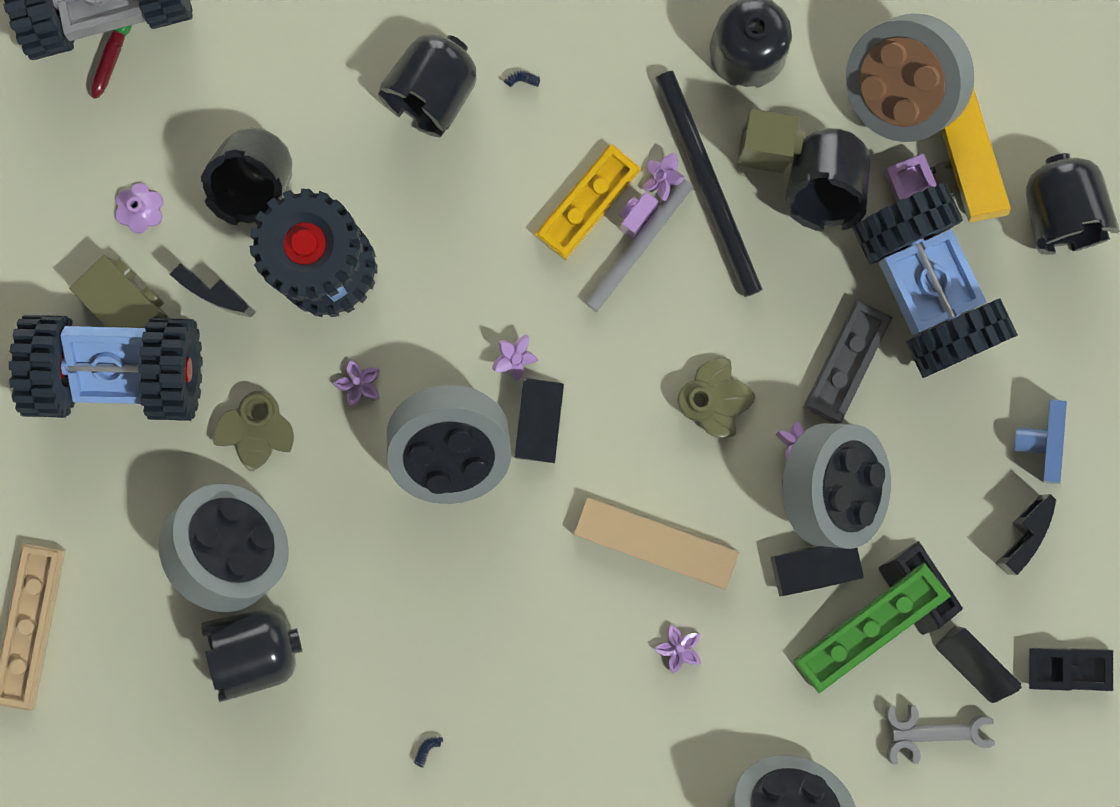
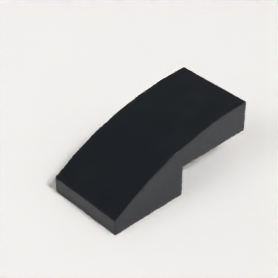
[169,263,256,317]
[996,494,1056,575]
[770,546,864,597]
[1029,648,1113,691]

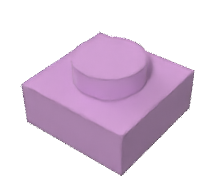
[884,153,937,202]
[619,191,658,239]

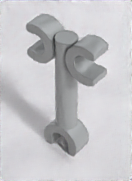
[885,704,995,764]

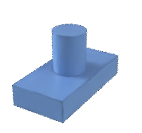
[1015,400,1067,484]

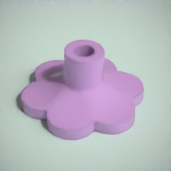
[115,183,163,234]

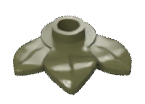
[677,358,755,438]
[213,391,294,471]

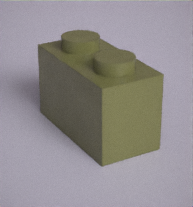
[737,109,804,173]
[69,255,169,328]

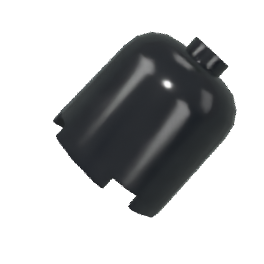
[710,0,792,88]
[378,34,477,138]
[201,128,292,226]
[785,128,870,232]
[1026,153,1120,255]
[201,610,303,702]

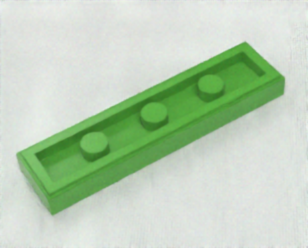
[794,563,950,694]

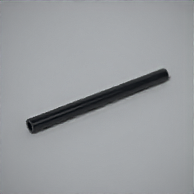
[655,70,763,298]

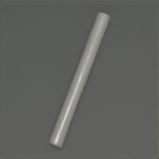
[584,179,693,312]

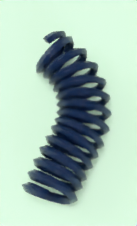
[504,70,540,87]
[413,736,443,768]

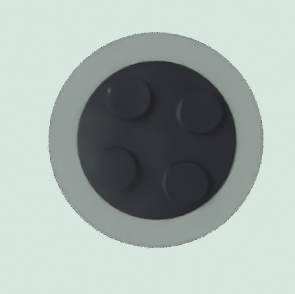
[387,385,511,504]
[782,423,891,549]
[158,484,289,612]
[728,755,856,807]

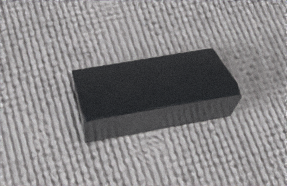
[515,378,564,463]
[878,541,963,635]
[936,626,1022,703]

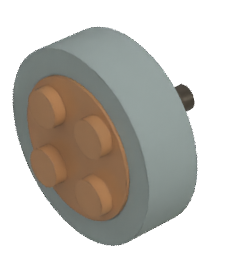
[846,13,974,142]

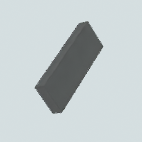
[803,300,893,424]

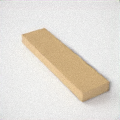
[574,497,739,590]
[0,544,65,711]

